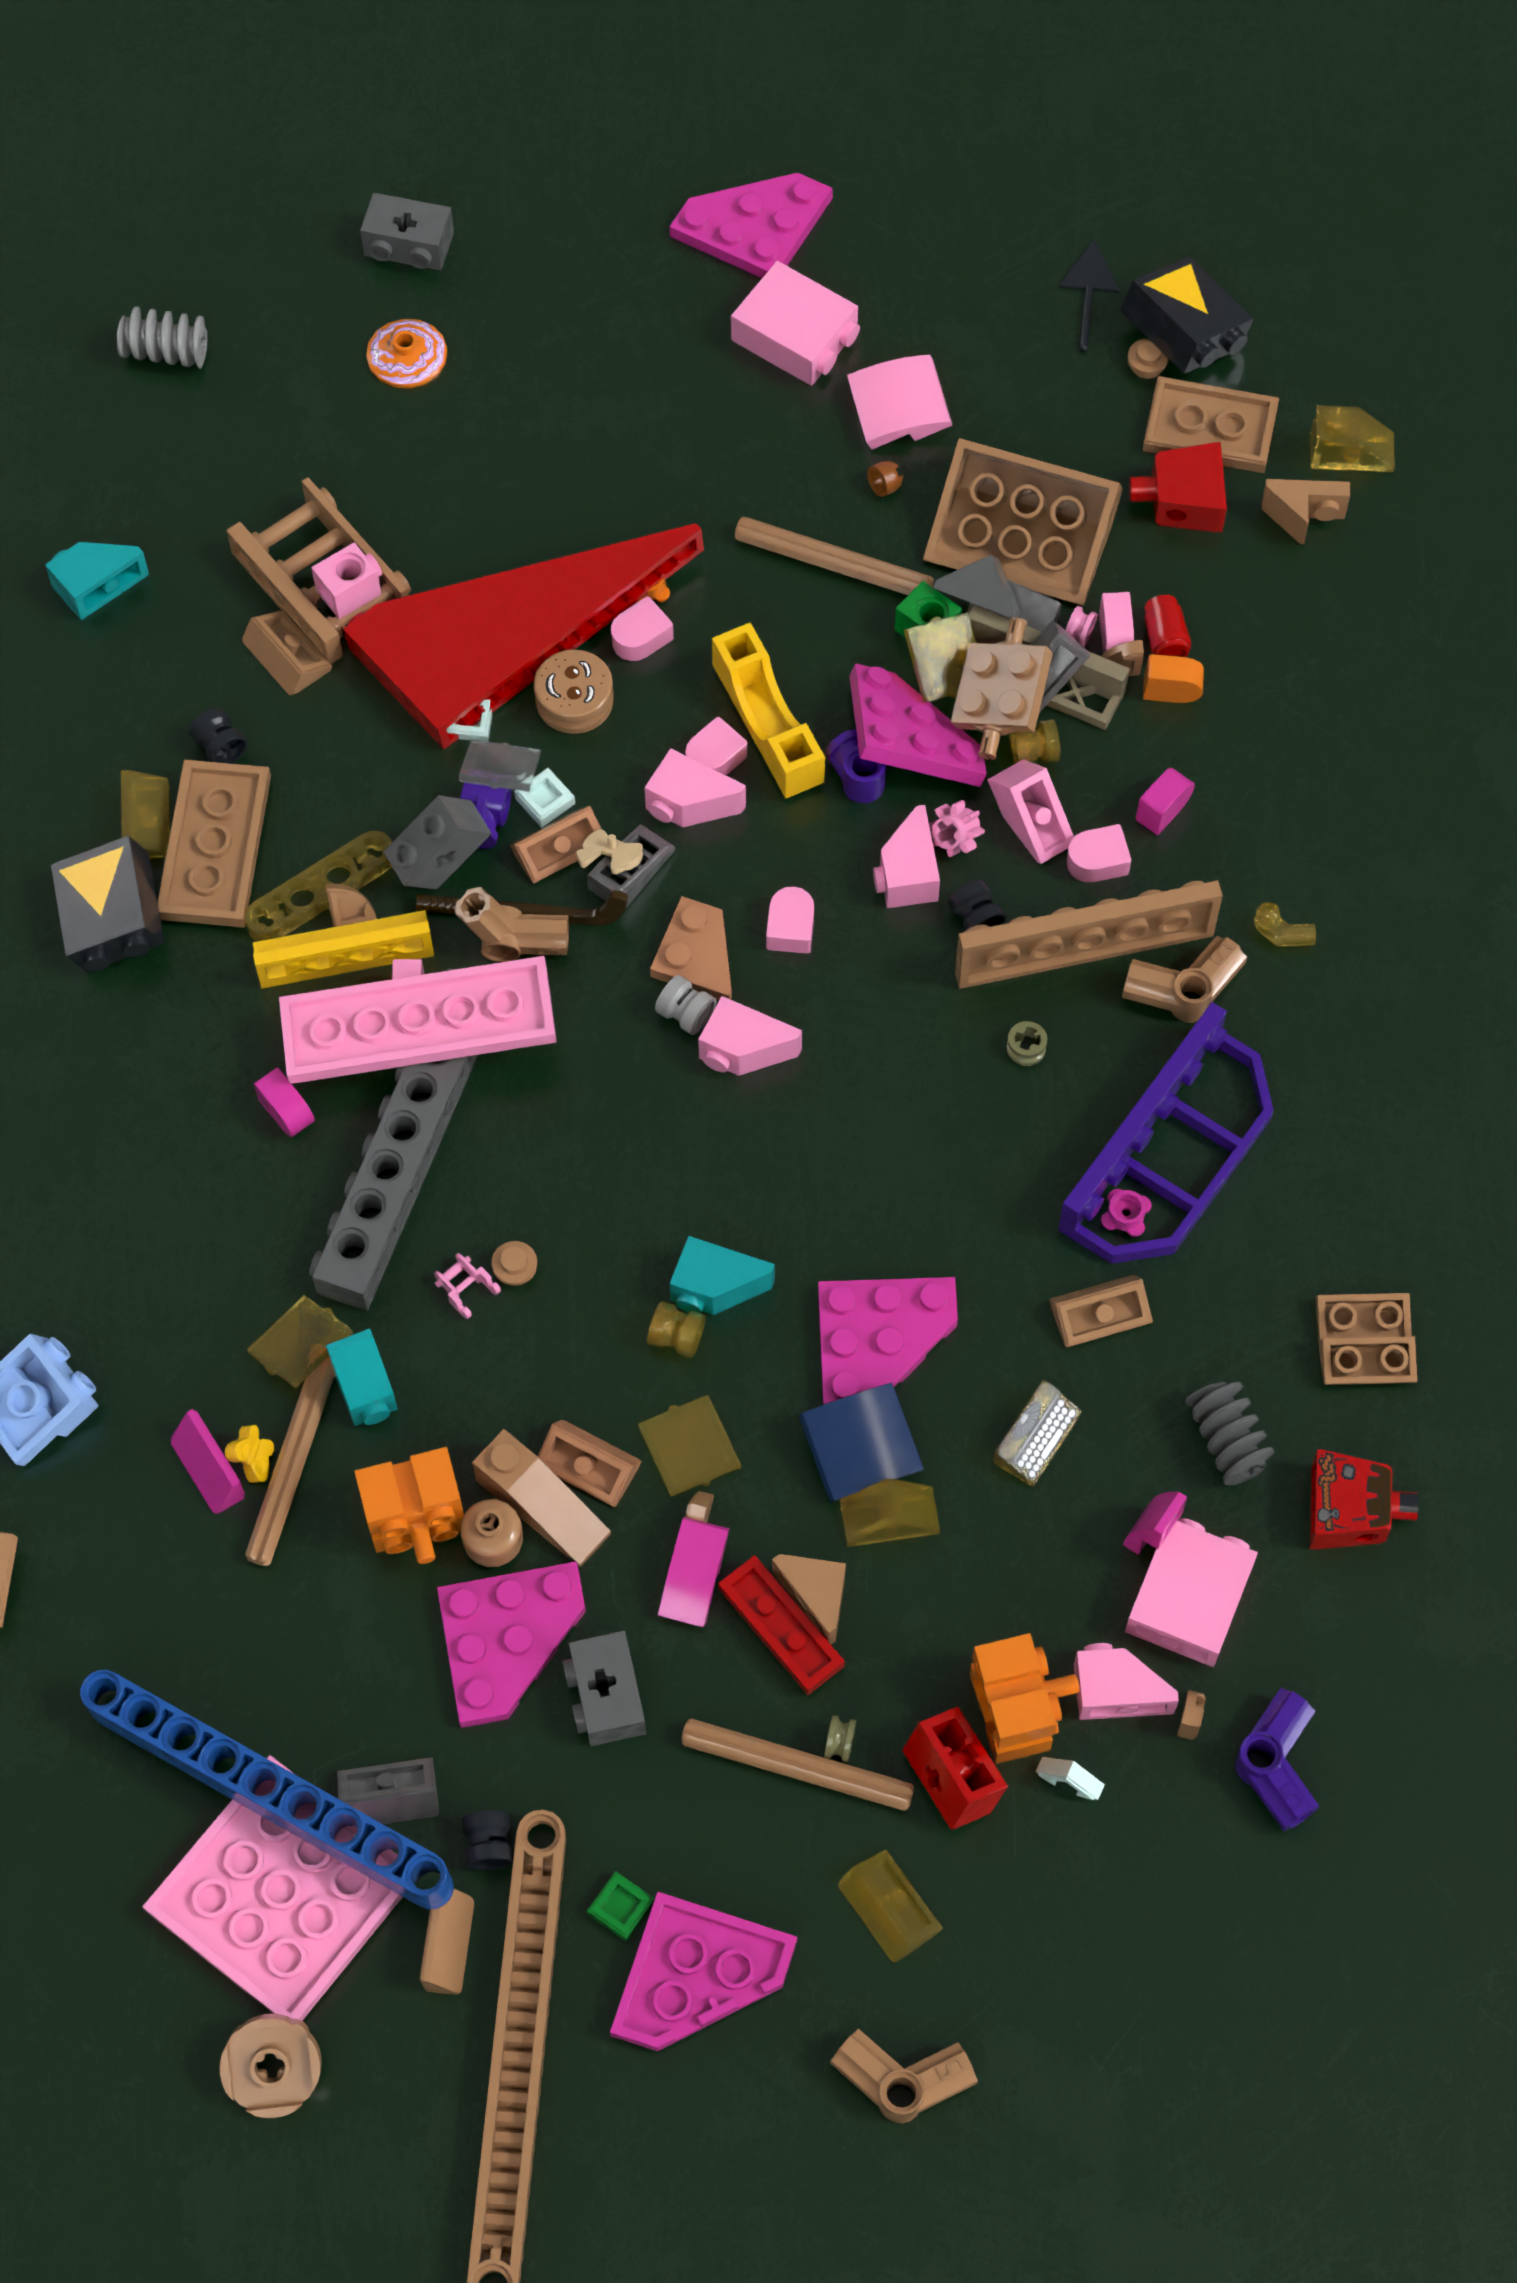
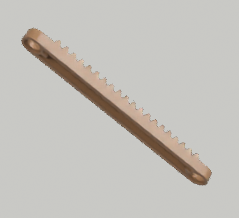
[467,1810,566,2283]

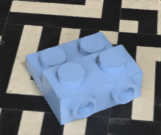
[0,1334,99,1466]

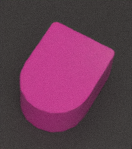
[1135,767,1195,835]
[254,1067,315,1138]

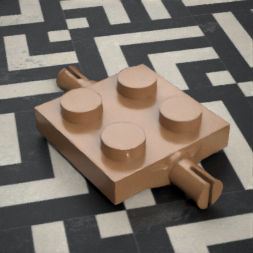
[951,617,1053,760]

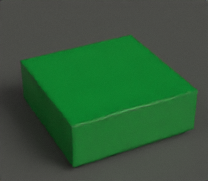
[587,1871,655,1942]

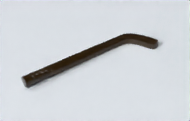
[416,890,628,926]

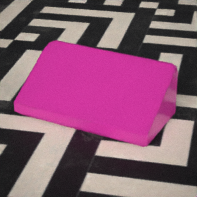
[171,1409,245,1514]

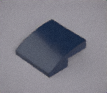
[798,1382,924,1503]

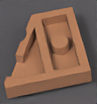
[650,896,732,1000]

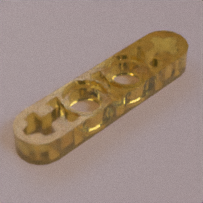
[245,831,392,942]

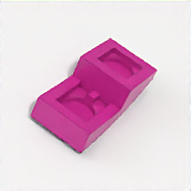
[1123,1492,1187,1555]
[658,1517,729,1627]

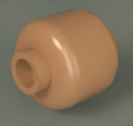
[461,1499,523,1567]

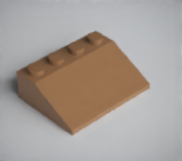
[923,438,1123,606]

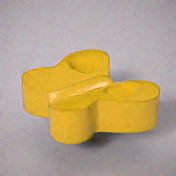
[225,1425,274,1483]

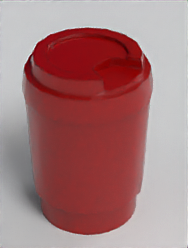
[1144,595,1191,657]

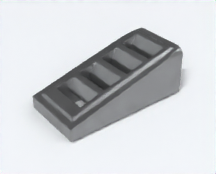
[587,824,675,908]

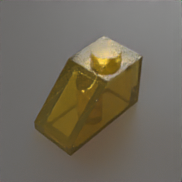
[1310,405,1395,472]

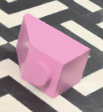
[644,748,746,827]
[988,759,1074,864]
[873,805,940,908]
[698,996,802,1076]
[1074,1643,1179,1720]

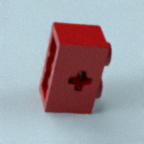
[902,1706,1008,1830]

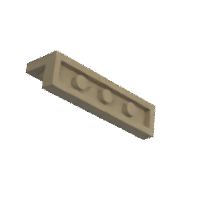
[951,604,1130,730]

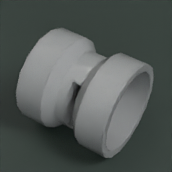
[655,975,717,1035]

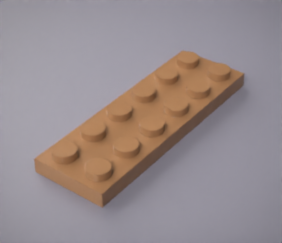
[955,880,1223,989]

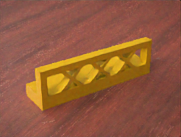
[253,910,434,989]

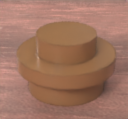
[1128,339,1169,379]
[492,1241,538,1286]

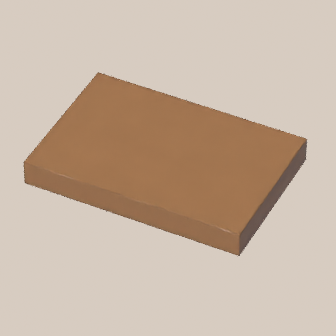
[1142,376,1279,473]

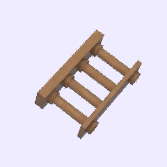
[226,477,411,664]

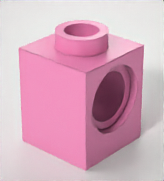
[311,542,382,619]

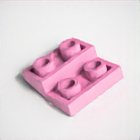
[847,355,952,449]

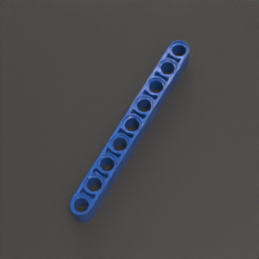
[80,1670,454,1909]

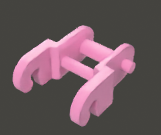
[434,1253,501,1319]

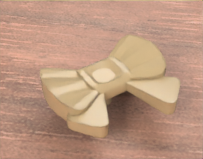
[576,829,643,874]

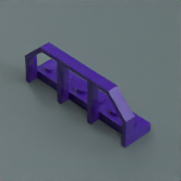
[1058,1002,1274,1264]

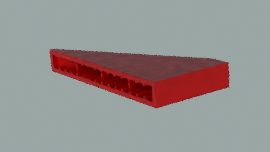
[343,523,704,750]

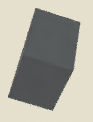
[933,555,1021,619]

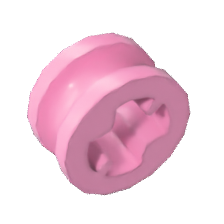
[1065,606,1098,648]

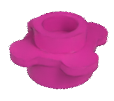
[1101,1189,1152,1237]

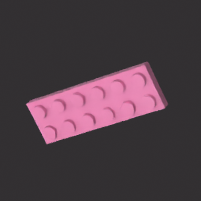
[279,956,557,1084]

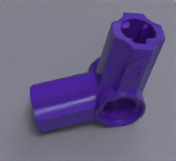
[1235,1688,1319,1832]

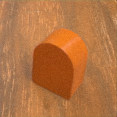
[1143,654,1204,703]

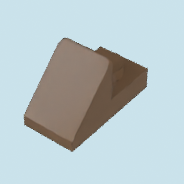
[1261,479,1350,544]

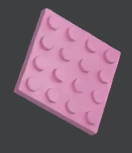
[143,1755,403,2021]

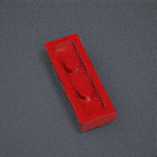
[718,1555,845,1695]

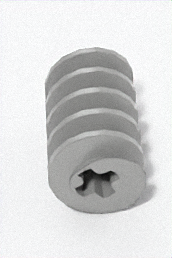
[117,306,207,369]

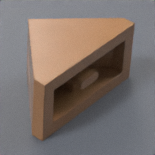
[772,1554,846,1645]

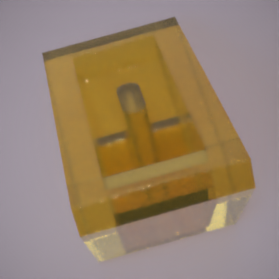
[840,1478,940,1547]

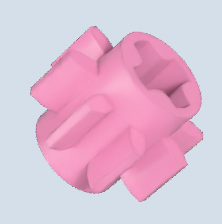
[929,800,985,857]

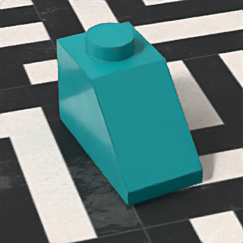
[45,542,149,620]
[670,1236,775,1315]
[326,1328,398,1426]

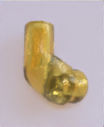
[1254,902,1316,947]

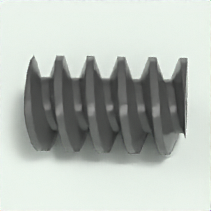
[1185,1382,1275,1486]

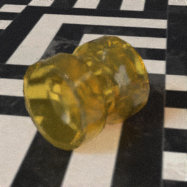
[1010,719,1060,764]
[647,1301,706,1358]

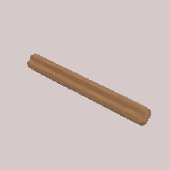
[735,517,934,595]
[245,1349,335,1566]
[681,1719,914,1811]

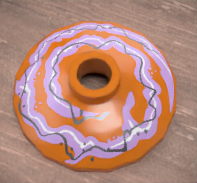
[366,319,448,389]

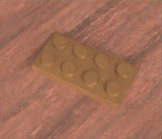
[158,760,271,927]

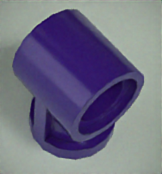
[825,729,886,803]
[460,777,512,849]

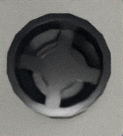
[188,707,248,764]
[948,879,1007,931]
[461,1810,514,1871]

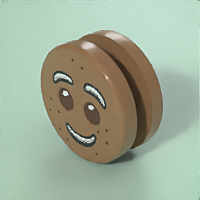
[534,649,614,734]

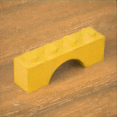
[712,622,825,798]

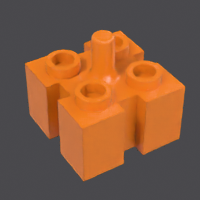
[354,1447,464,1564]
[970,1633,1080,1764]

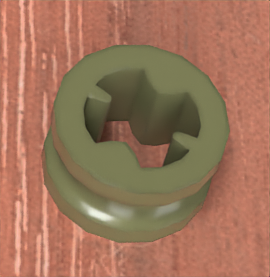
[1007,1021,1047,1066]
[824,1715,857,1763]

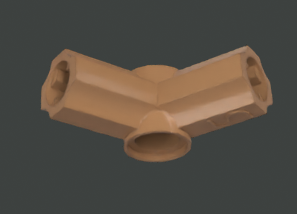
[455,887,569,962]
[1122,936,1247,1023]
[830,2028,978,2123]

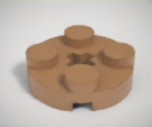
[220,2014,322,2118]

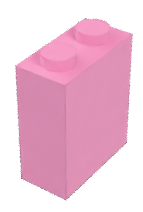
[731,261,860,386]
[1125,1518,1258,1668]

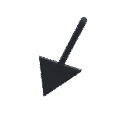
[1059,239,1120,352]

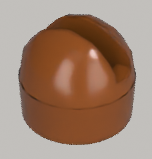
[867,461,904,497]

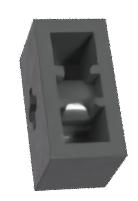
[360,192,454,271]
[384,795,492,890]
[562,1630,646,1747]

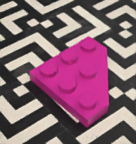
[669,173,833,278]
[849,663,987,787]
[818,1277,958,1405]
[437,1561,586,1728]
[610,1892,797,2052]

